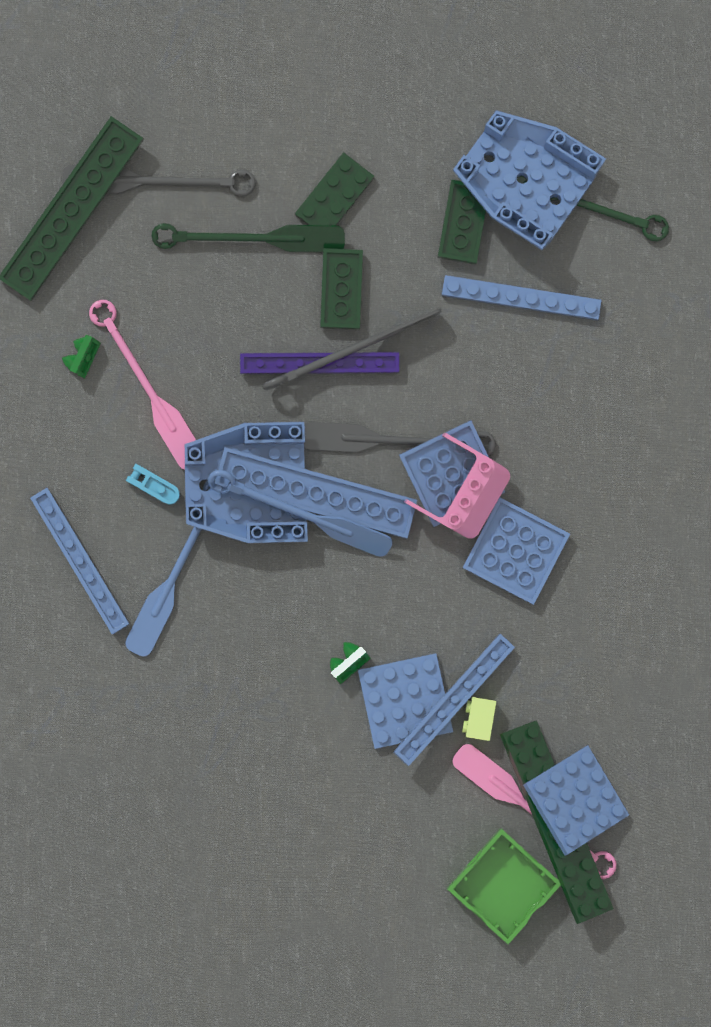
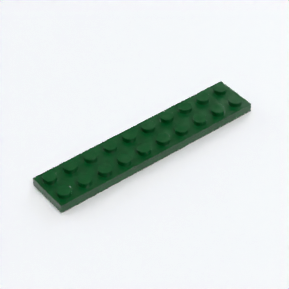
[0,116,144,301]
[500,720,614,924]

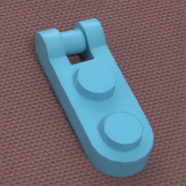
[126,463,180,505]

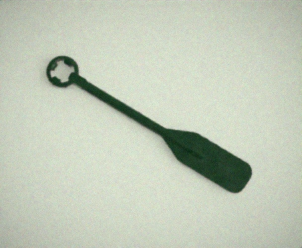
[491,160,669,242]
[151,223,345,252]

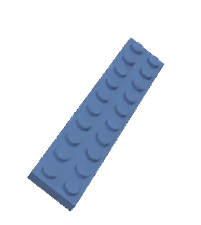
[215,447,417,539]

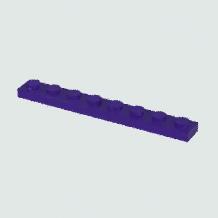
[240,352,399,374]

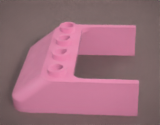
[404,433,510,538]

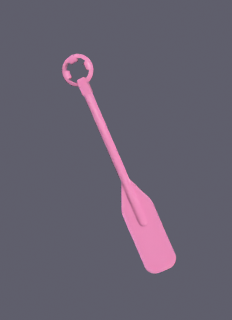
[89,300,196,470]
[453,744,616,879]

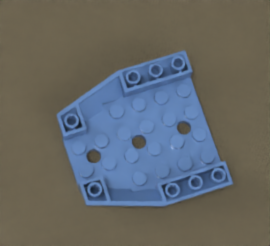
[453,111,606,250]
[184,422,308,543]

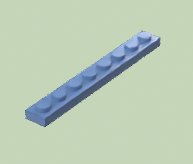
[442,275,601,320]
[30,488,130,635]
[393,634,515,766]

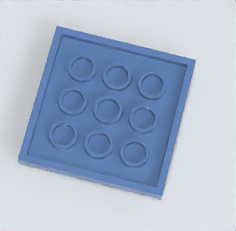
[399,420,505,527]
[463,497,570,605]
[358,653,453,749]
[523,745,629,855]

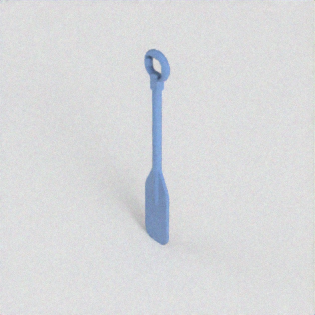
[208,470,393,557]
[125,481,210,656]

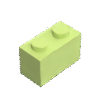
[462,697,496,741]

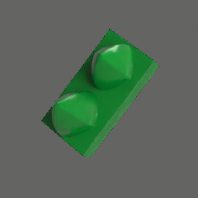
[62,335,101,379]
[330,642,371,685]

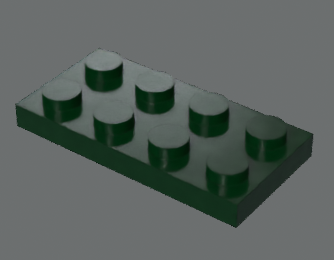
[295,152,375,226]
[437,179,486,264]
[320,248,363,330]

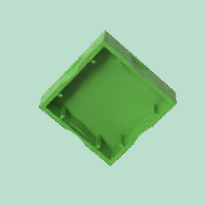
[447,828,561,944]

